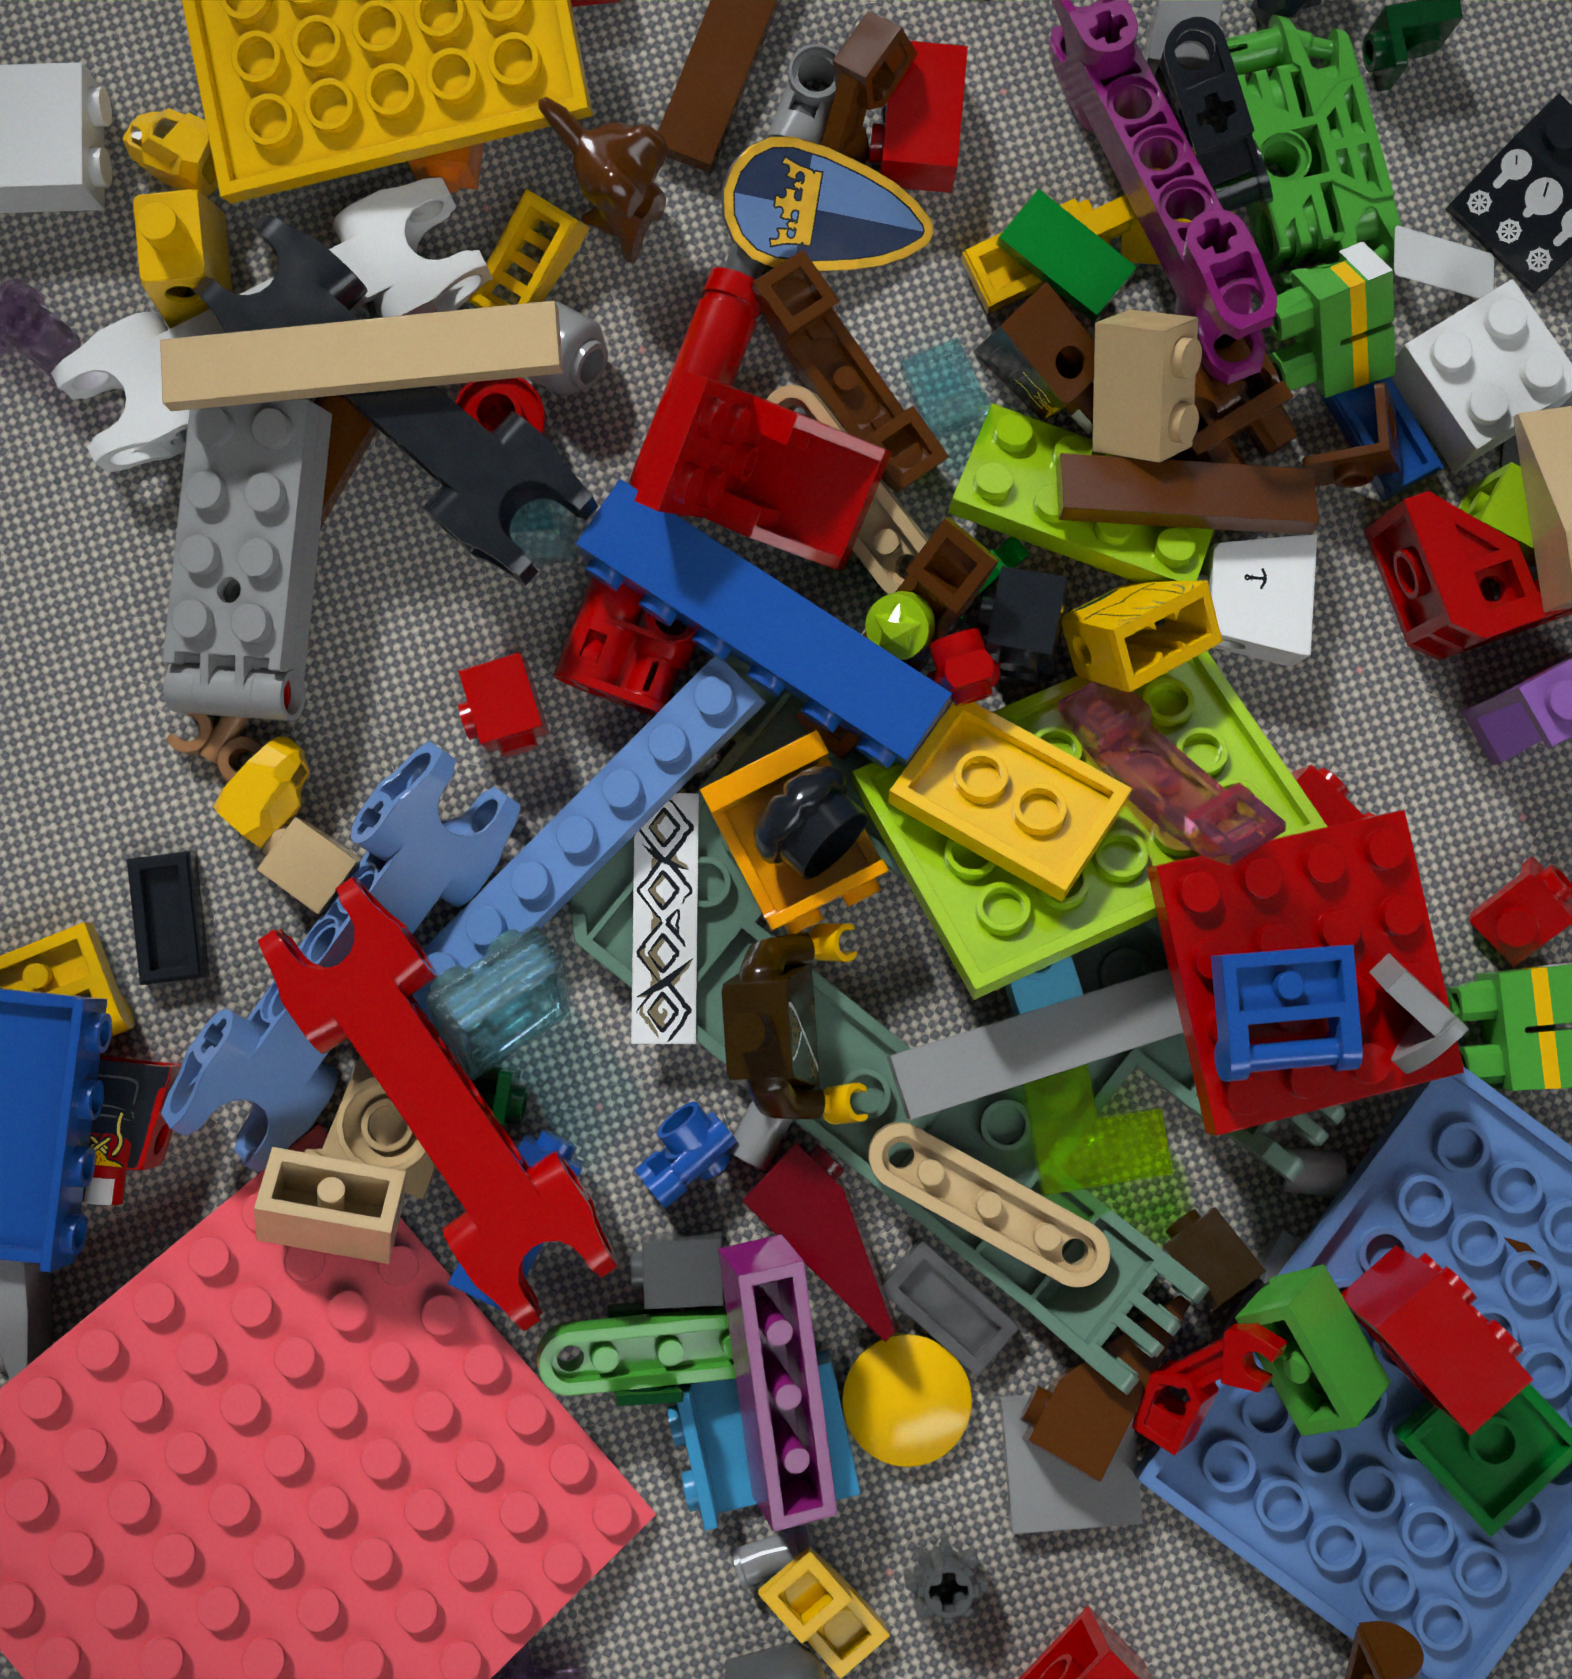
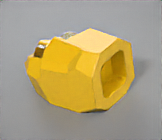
[122,108,218,197]
[213,737,310,849]

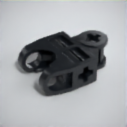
[1160,17,1273,212]

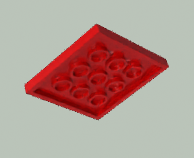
[1146,810,1464,1136]

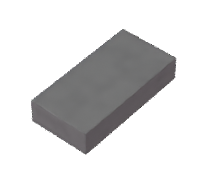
[882,1237,1020,1377]

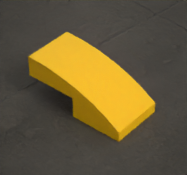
[758,1546,890,1679]

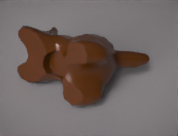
[538,97,668,262]

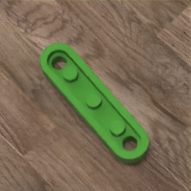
[536,1307,736,1396]

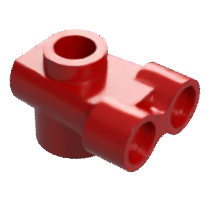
[926,628,1000,707]

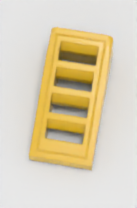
[467,189,590,308]

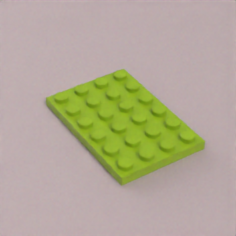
[852,651,1327,1000]

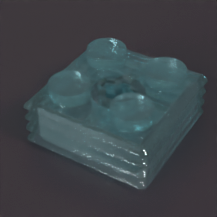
[426,926,572,1080]

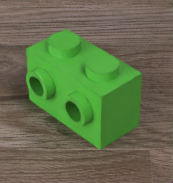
[1235,1264,1391,1436]

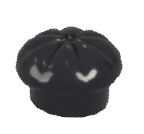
[754,766,869,880]

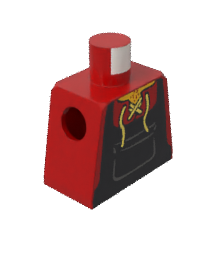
[82,1055,182,1205]

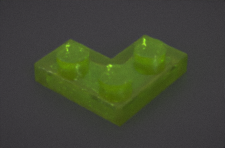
[1022,1064,1173,1195]

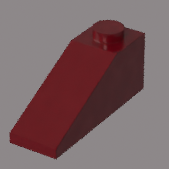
[742,1143,898,1342]

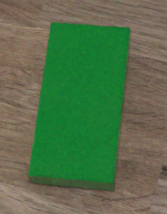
[996,188,1137,322]

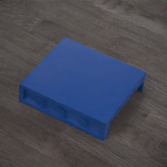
[0,988,112,1272]

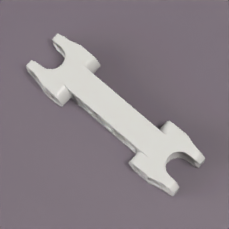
[51,177,493,472]

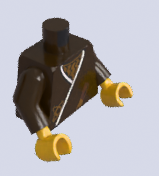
[721,923,868,1125]

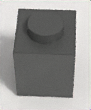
[631,1230,725,1309]

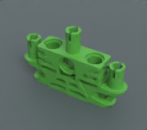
[1213,14,1402,296]

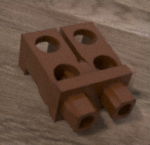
[1174,334,1298,465]

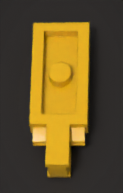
[961,195,1136,314]

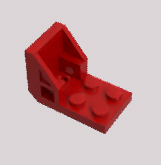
[634,370,892,571]
[1364,491,1572,661]

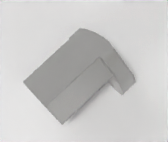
[1369,953,1469,1074]

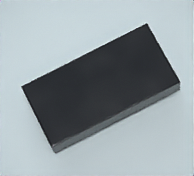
[127,851,210,985]

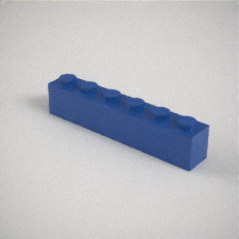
[575,479,952,769]

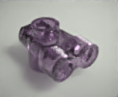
[0,279,81,374]

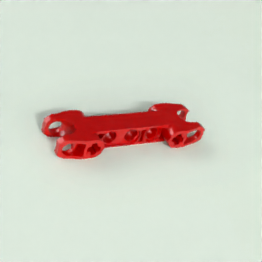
[257,877,618,1331]

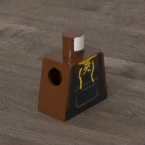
[973,282,1095,434]

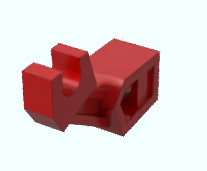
[1132,1323,1288,1456]

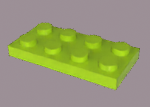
[948,403,1214,582]

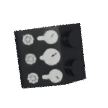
[1445,93,1572,294]

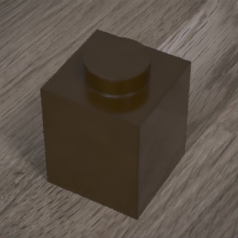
[1162,1207,1266,1319]

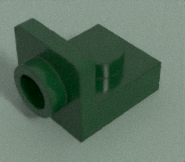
[1362,0,1463,92]

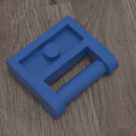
[1211,945,1363,1082]

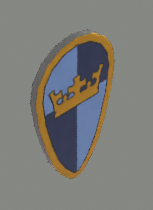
[721,137,933,271]

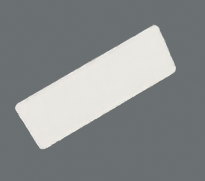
[1394,226,1494,299]

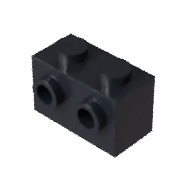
[977,566,1067,687]

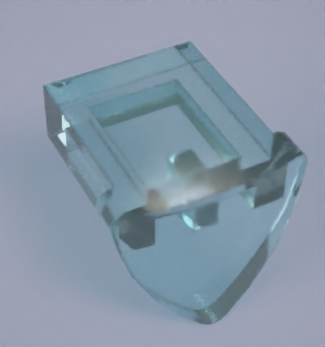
[900,337,991,437]

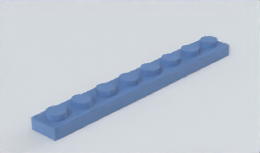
[413,657,766,1032]

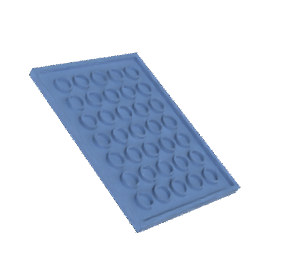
[1133,1066,1572,1679]

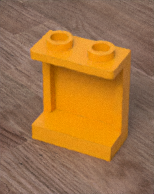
[700,730,889,934]

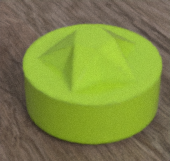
[865,591,935,660]

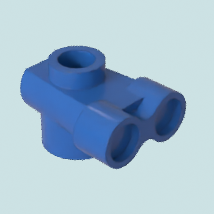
[634,1102,737,1209]

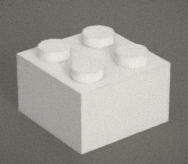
[1390,279,1572,473]

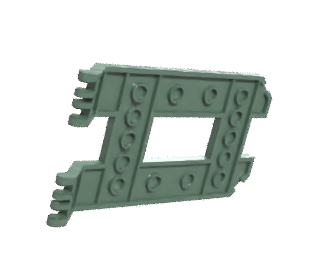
[571,654,1346,1395]

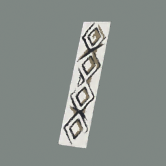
[631,793,699,1044]

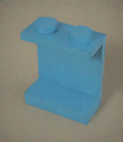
[668,1350,861,1531]

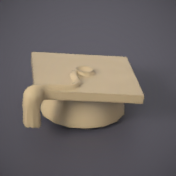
[305,1056,437,1200]

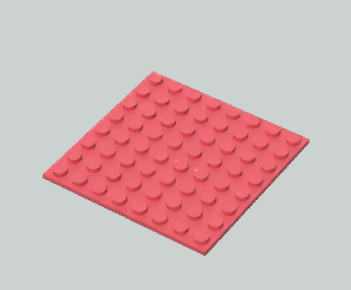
[0,1124,656,1679]

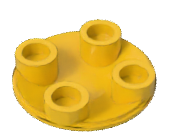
[842,1333,972,1467]

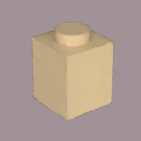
[257,817,361,915]

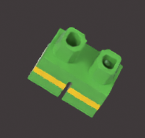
[1269,242,1396,398]
[1447,963,1572,1091]

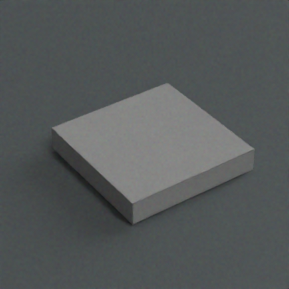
[999,1394,1143,1534]

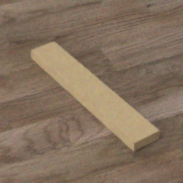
[160,301,563,412]

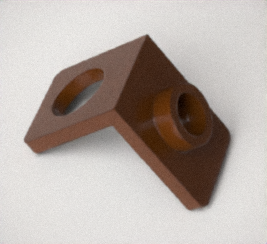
[1302,382,1401,488]

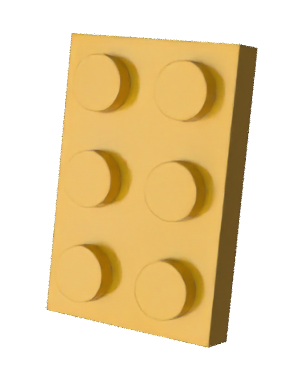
[888,701,1132,902]

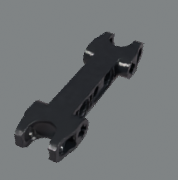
[193,212,598,586]

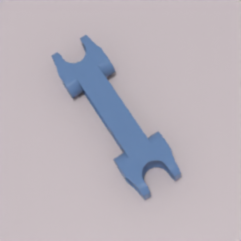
[161,741,521,1172]

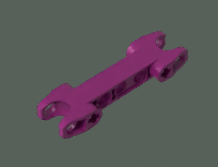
[1050,0,1277,385]

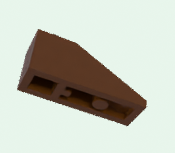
[1020,1295,1190,1482]

